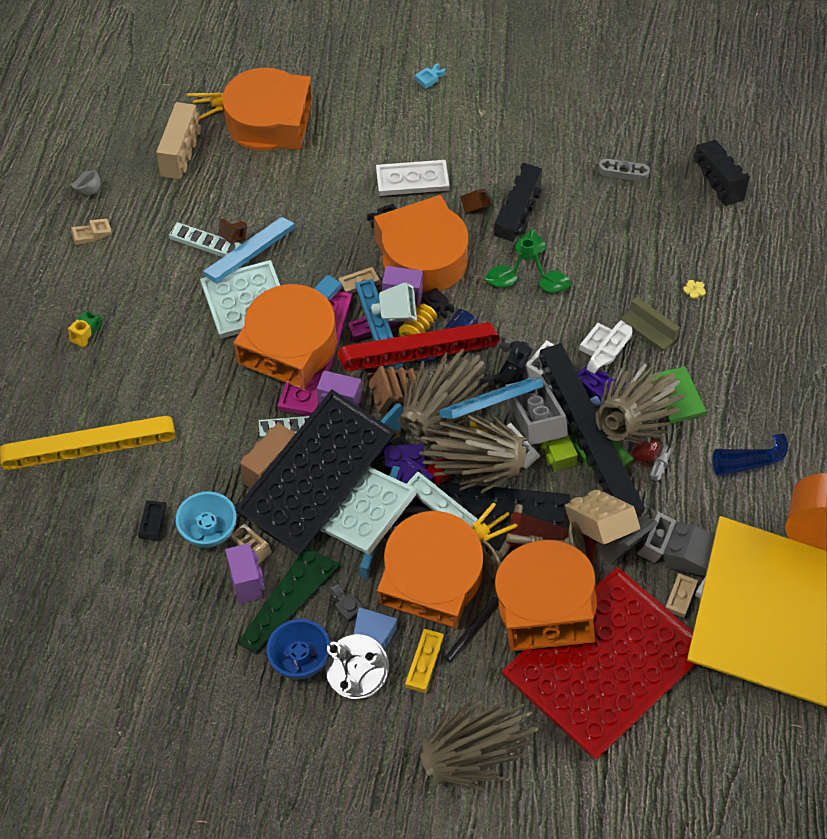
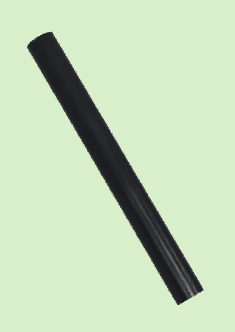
[444,597,499,663]

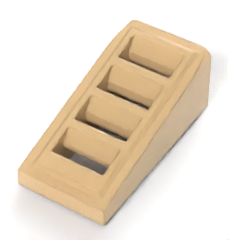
[230,524,272,564]

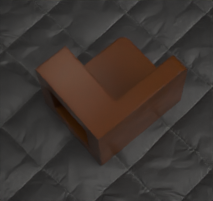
[460,188,491,213]
[218,218,247,244]

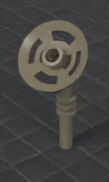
[481,504,523,579]
[506,521,586,556]

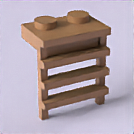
[369,366,418,413]

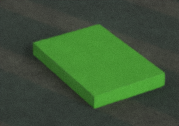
[649,366,706,424]

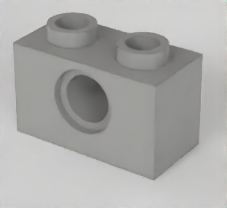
[637,512,676,563]

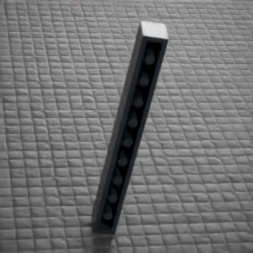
[537,343,645,518]

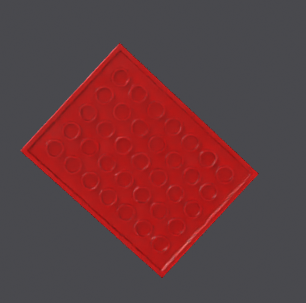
[501,567,696,761]

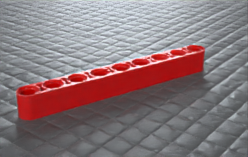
[337,322,500,371]

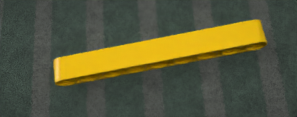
[0,416,175,470]

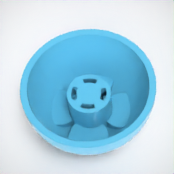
[176,492,236,548]

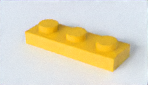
[405,629,444,693]

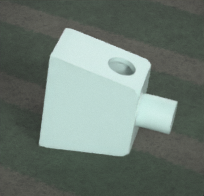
[371,282,417,322]

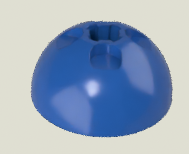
[267,619,330,680]

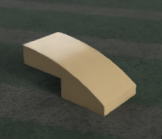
[71,219,112,245]

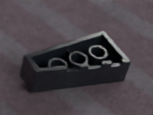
[694,139,750,206]
[494,162,543,242]

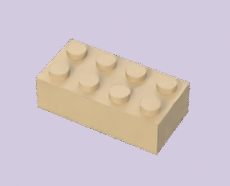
[156,102,201,179]
[565,490,640,545]

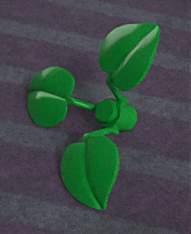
[484,229,571,293]

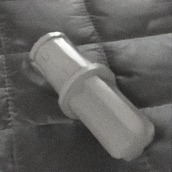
[649,445,672,481]

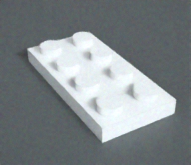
[376,160,449,196]

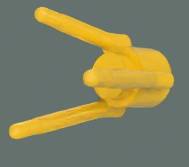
[186,92,223,120]
[472,503,517,542]

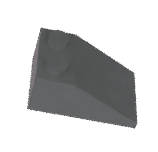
[595,518,658,564]
[664,521,715,576]

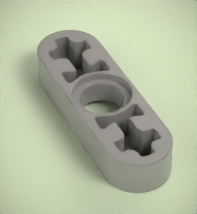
[599,159,650,182]

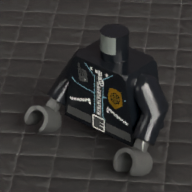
[480,337,533,387]

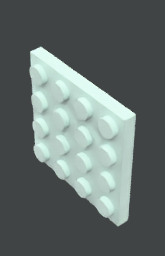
[200,260,280,339]
[321,467,418,555]

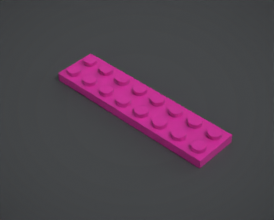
[278,291,353,416]

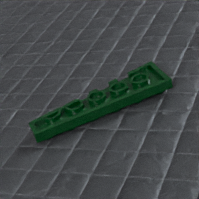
[238,547,340,655]

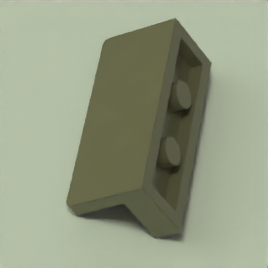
[621,297,680,351]

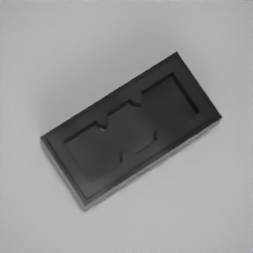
[138,500,167,540]

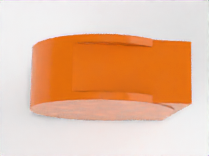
[222,68,312,151]
[374,195,468,294]
[233,284,337,390]
[785,473,827,551]
[377,511,483,629]
[495,540,597,651]

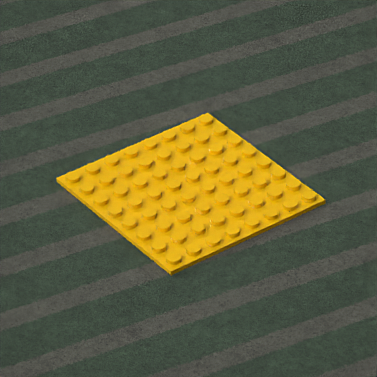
[687,516,827,707]

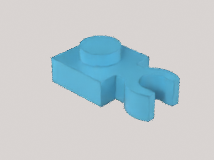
[415,63,445,89]

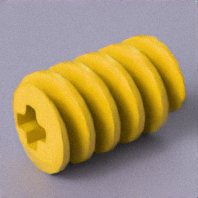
[399,304,437,336]

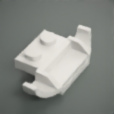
[579,320,632,374]

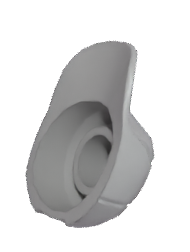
[71,171,101,196]

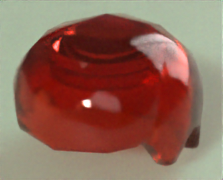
[630,437,661,464]

